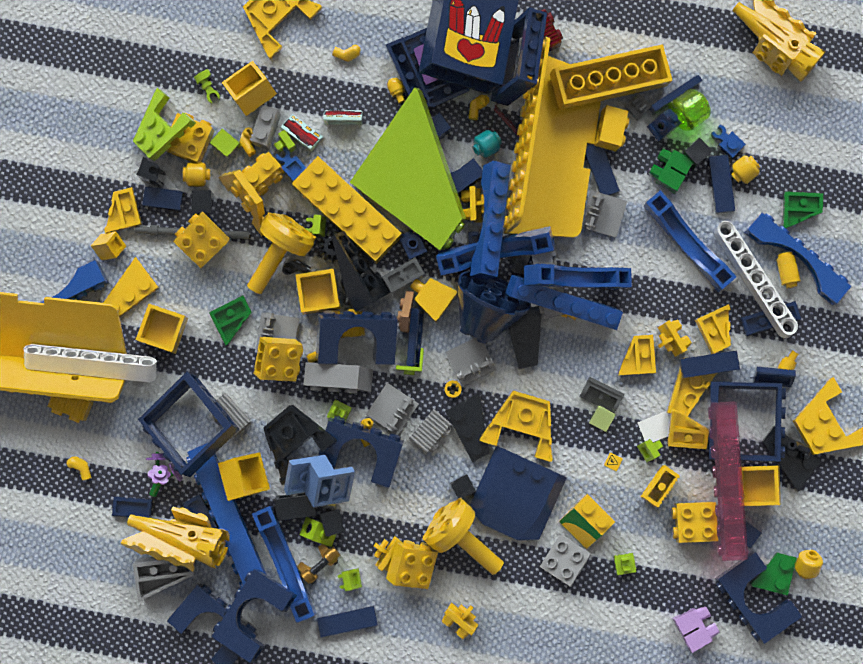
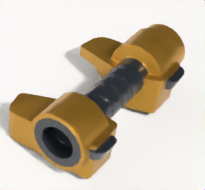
[298,544,341,584]

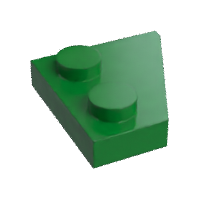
[782,192,823,229]
[209,295,252,345]
[750,552,797,595]

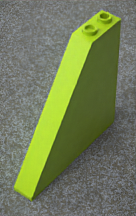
[350,88,466,250]

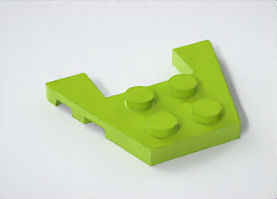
[133,88,196,161]

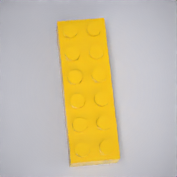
[550,44,673,110]
[292,156,402,264]

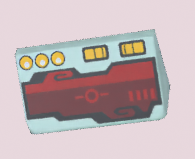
[323,110,363,125]
[280,114,323,152]

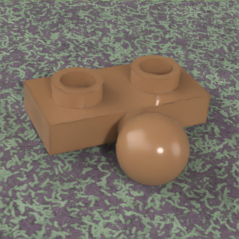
[397,291,414,333]

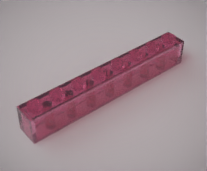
[708,401,748,561]

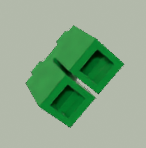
[648,149,693,194]

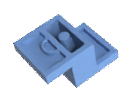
[284,455,355,507]

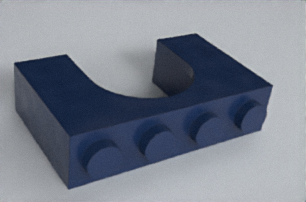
[432,113,483,196]
[316,311,398,365]
[318,416,404,488]
[715,551,802,644]
[212,569,297,663]
[167,584,258,664]

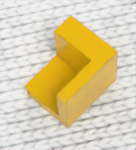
[91,231,126,260]

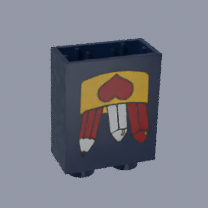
[418,0,518,94]

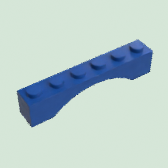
[470,160,511,280]
[643,190,736,292]
[744,213,851,306]
[436,226,555,275]
[39,260,109,303]
[524,264,632,289]
[505,275,623,330]
[252,506,317,623]

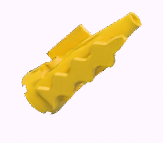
[732,0,825,82]
[121,507,230,572]

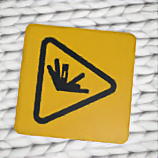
[604,452,623,471]

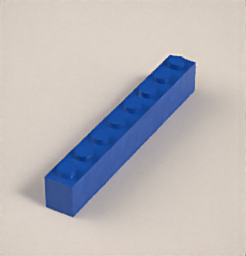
[186,443,267,588]

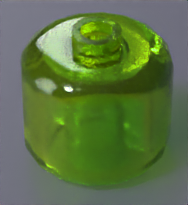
[668,89,711,132]

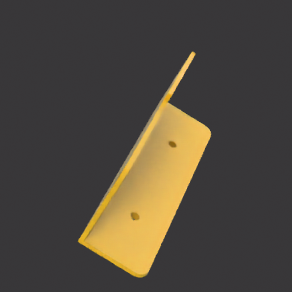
[503,37,601,238]
[0,292,127,403]

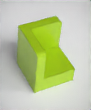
[210,128,241,157]

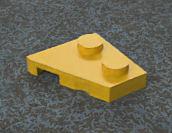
[104,187,142,233]
[695,304,731,354]
[618,335,656,376]
[667,408,709,449]

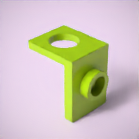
[396,348,424,375]
[299,517,336,547]

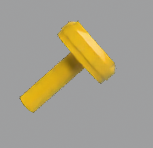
[247,212,316,294]
[423,498,504,575]

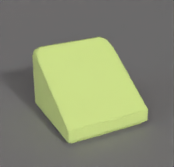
[589,406,616,432]

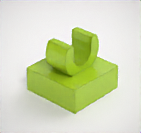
[274,130,297,153]
[305,215,327,237]
[327,400,352,422]
[637,439,663,462]
[613,553,637,575]
[338,568,362,591]

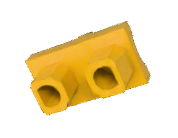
[461,186,484,223]
[657,320,692,357]
[373,536,402,571]
[442,603,478,639]

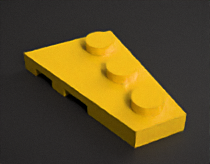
[103,257,159,317]
[666,357,718,416]

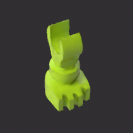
[194,69,220,104]

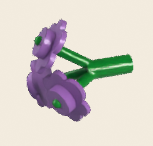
[146,452,183,497]

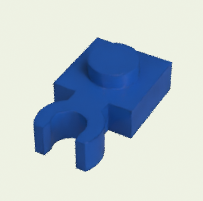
[711,124,746,159]
[275,147,306,182]

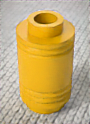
[776,252,801,288]

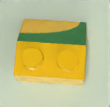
[559,494,615,549]

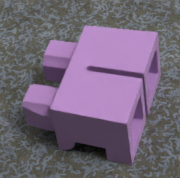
[672,606,720,653]

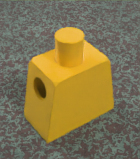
[410,278,458,323]

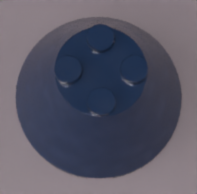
[458,271,531,344]

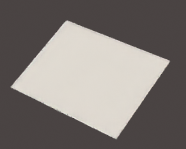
[637,411,670,442]

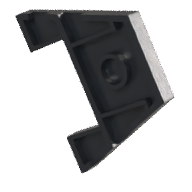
[263,405,338,485]

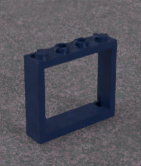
[491,7,547,106]
[138,371,240,477]
[709,382,786,462]

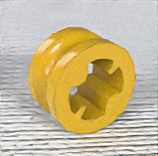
[444,380,462,398]

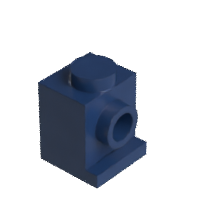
[647,109,682,141]
[400,230,427,261]

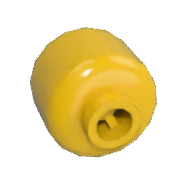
[731,155,760,184]
[183,162,210,187]
[795,550,823,579]

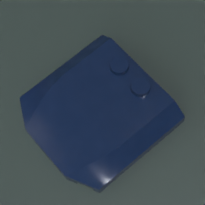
[385,28,470,108]
[470,446,567,540]

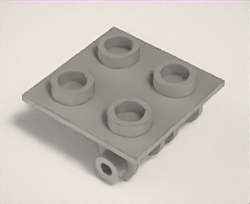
[582,190,627,237]
[256,312,299,351]
[445,338,496,386]
[366,383,419,435]
[540,534,591,587]

